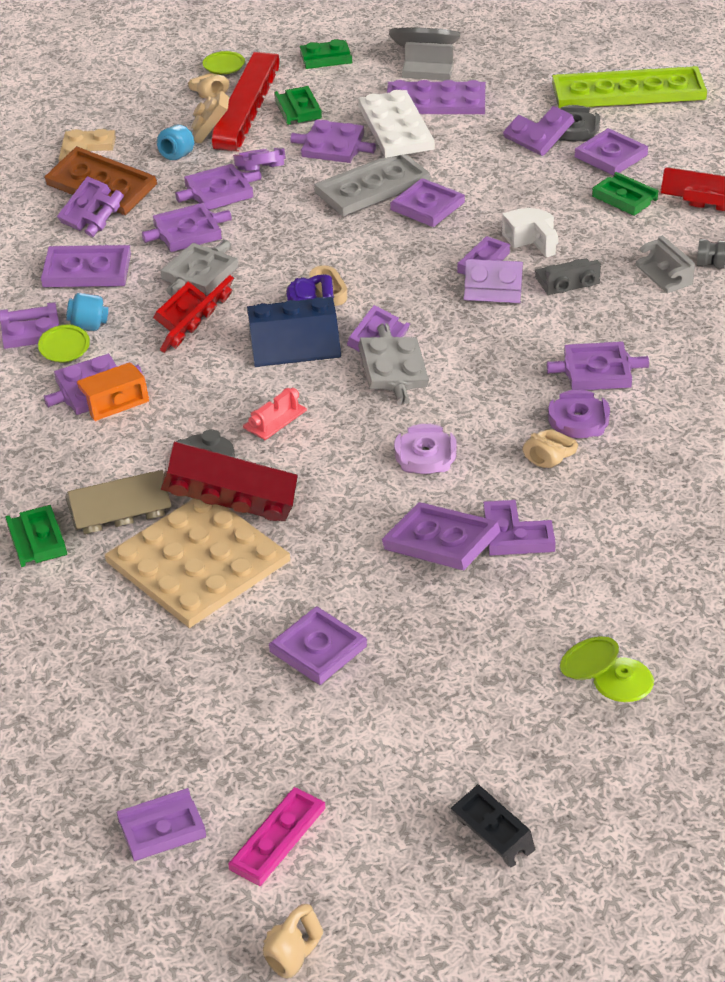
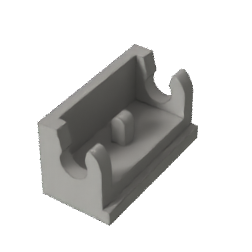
[636,235,695,294]

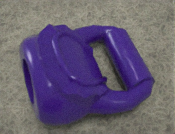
[286,274,334,301]

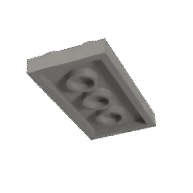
[314,154,430,216]

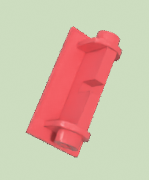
[243,387,307,441]

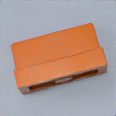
[77,362,149,421]

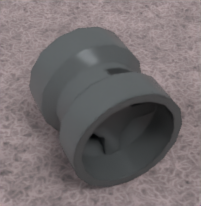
[696,238,725,268]

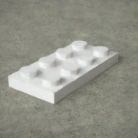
[358,90,435,158]

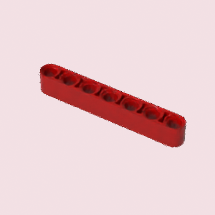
[212,52,280,152]

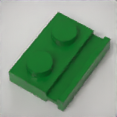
[300,39,353,69]
[274,86,322,125]
[592,172,659,216]
[5,505,67,567]

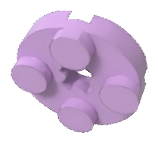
[394,424,457,474]

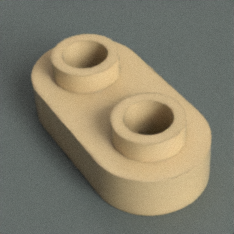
[310,265,348,306]

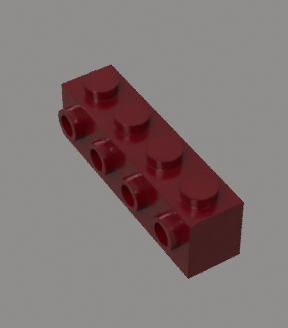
[161,441,298,521]

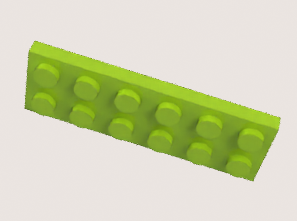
[552,66,707,109]

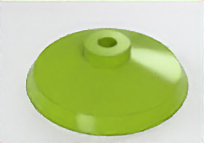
[202,51,245,75]
[38,325,90,363]
[560,636,619,680]
[594,657,654,702]

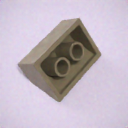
[65,469,172,535]

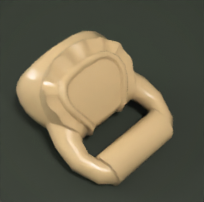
[188,73,230,99]
[522,429,578,468]
[263,904,323,979]

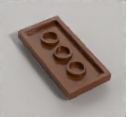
[44,146,158,216]

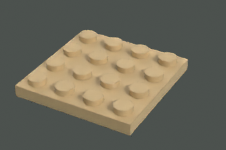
[105,499,290,628]

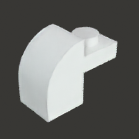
[502,208,558,257]

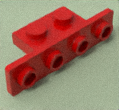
[661,167,725,211]
[153,275,235,353]

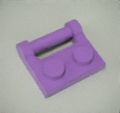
[0,302,59,349]

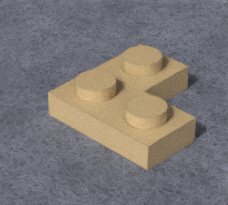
[191,91,229,143]
[59,129,116,162]

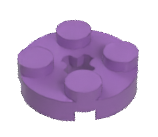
[233,147,286,171]
[548,390,610,438]

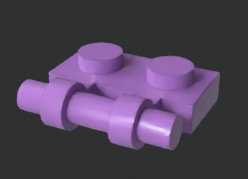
[57,176,124,237]

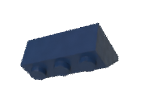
[247,297,341,367]

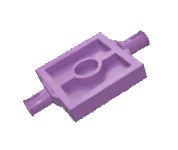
[290,120,376,163]
[175,164,262,210]
[142,203,232,252]
[547,341,649,390]
[44,353,142,415]

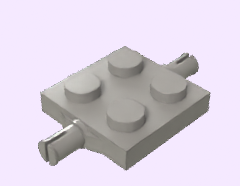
[160,239,238,296]
[358,323,429,405]

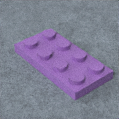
[387,80,486,114]

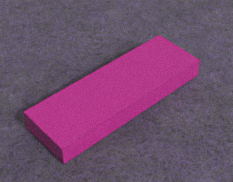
[228,786,326,886]

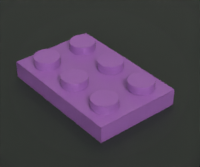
[41,245,131,287]
[382,502,501,571]

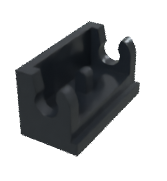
[451,784,536,868]

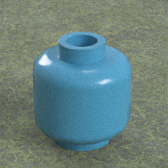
[156,124,194,160]
[66,293,109,331]

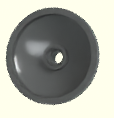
[389,27,460,48]

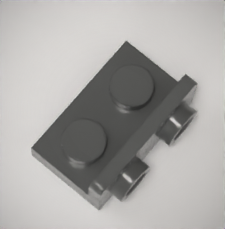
[535,258,601,295]

